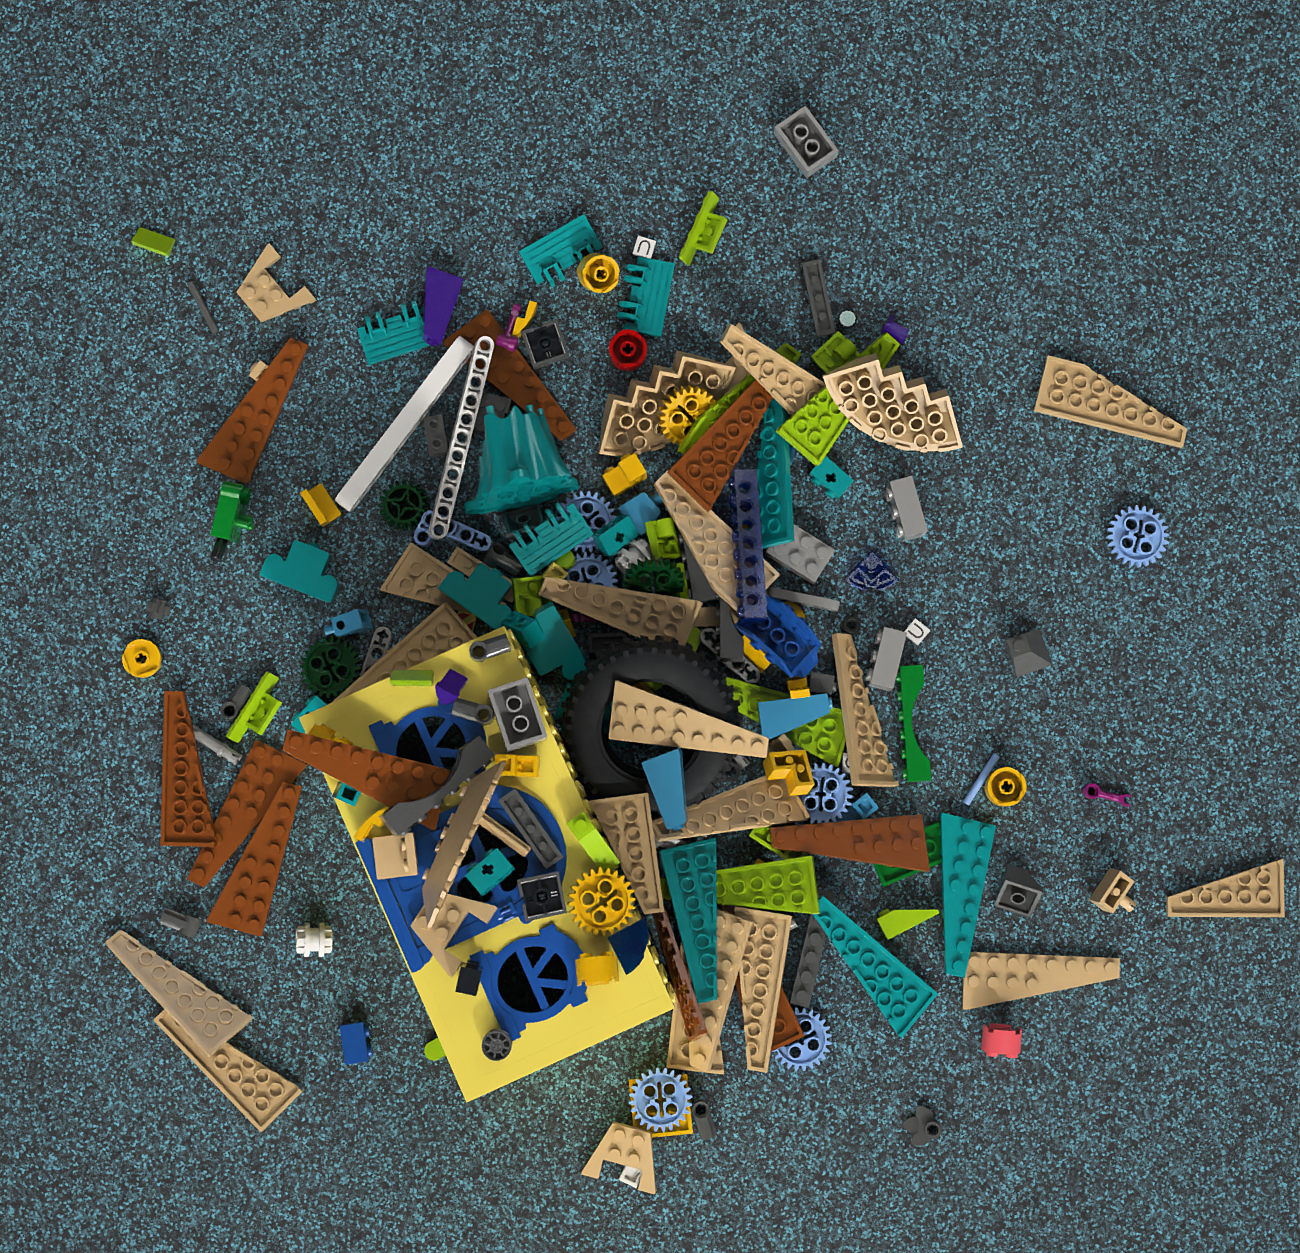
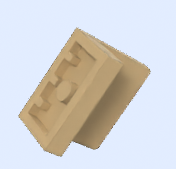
[372,833,419,880]

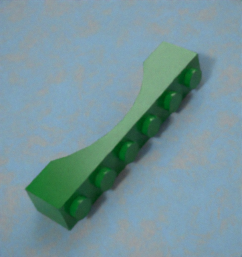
[896,665,931,782]

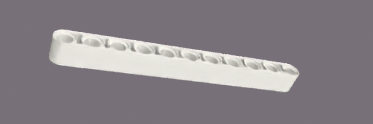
[335,336,474,512]
[428,336,494,540]

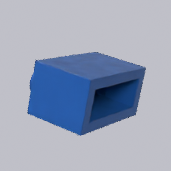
[340,1021,373,1065]

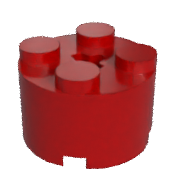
[609,329,647,372]

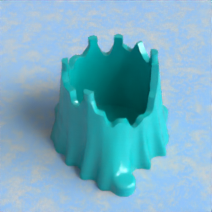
[464,405,579,515]

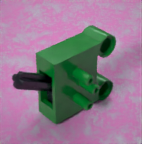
[210,480,254,563]

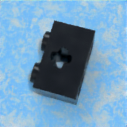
[455,960,483,996]

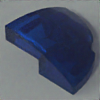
[845,550,899,590]
[607,918,649,975]

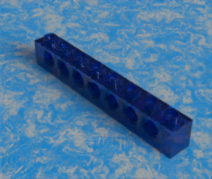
[728,469,768,623]

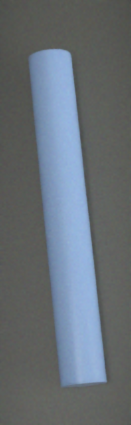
[962,753,1000,806]

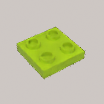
[810,331,860,374]
[645,518,682,560]
[511,575,552,616]

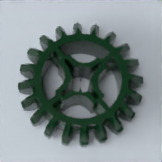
[378,479,430,531]

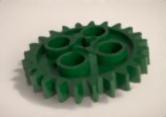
[622,556,685,598]
[300,636,363,699]

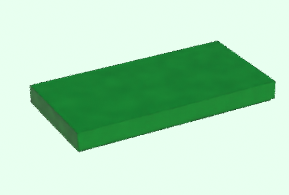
[873,822,942,887]

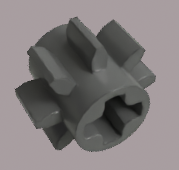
[145,598,171,620]

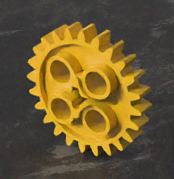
[658,385,716,446]
[567,867,636,936]

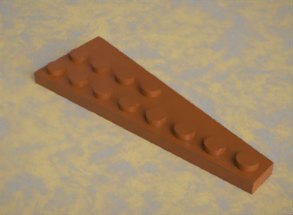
[196,337,309,485]
[667,379,773,512]
[160,691,217,847]
[281,729,450,830]
[187,740,308,887]
[206,781,303,937]
[769,814,930,872]
[652,896,708,1042]

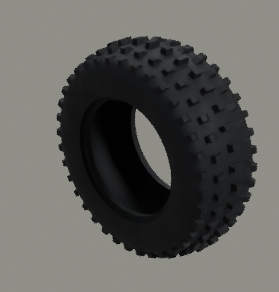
[559,635,743,818]

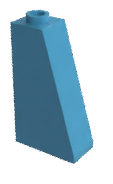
[757,693,833,740]
[642,748,688,831]

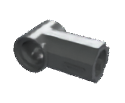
[483,543,523,576]
[469,633,511,663]
[220,683,253,721]
[452,698,495,726]
[160,908,202,938]
[691,1098,717,1140]

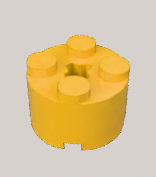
[577,253,620,293]
[985,767,1027,807]
[575,951,619,986]

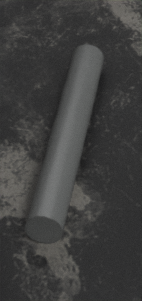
[187,281,219,334]

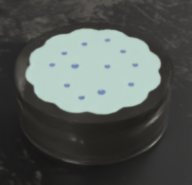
[838,309,857,329]

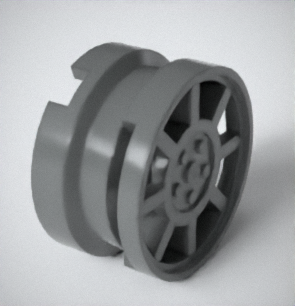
[482,1028,512,1061]

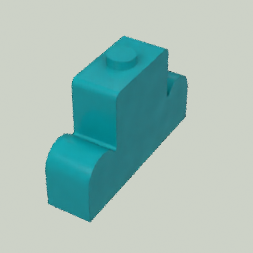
[259,540,340,605]
[438,563,512,630]
[523,601,586,679]

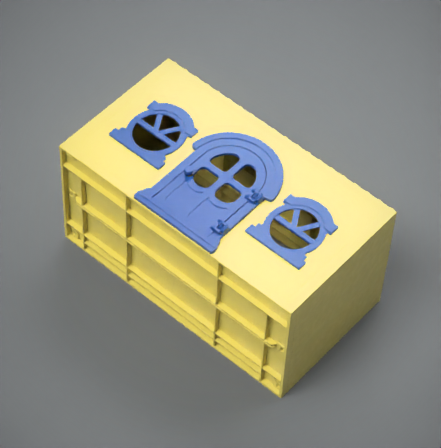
[299,626,676,1103]

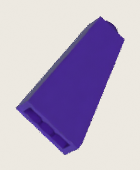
[422,266,464,346]

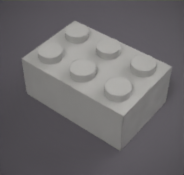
[774,106,839,179]
[884,476,928,542]
[765,524,835,585]
[865,627,907,691]
[488,677,547,752]

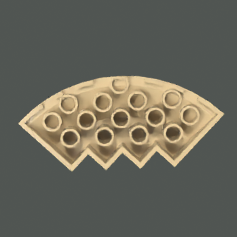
[598,351,736,456]
[822,353,963,452]
[422,760,506,928]

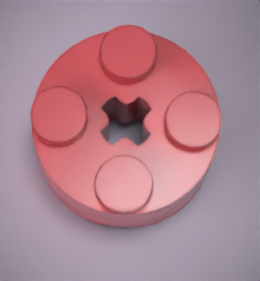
[981,1023,1022,1058]

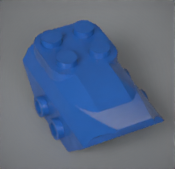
[734,593,821,678]

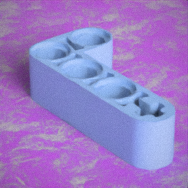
[414,510,492,553]

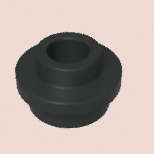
[842,616,861,635]

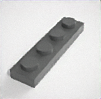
[801,259,836,337]
[498,788,563,869]

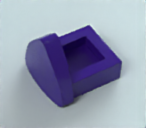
[881,314,910,345]
[435,669,468,705]

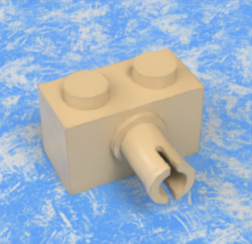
[1089,868,1136,913]

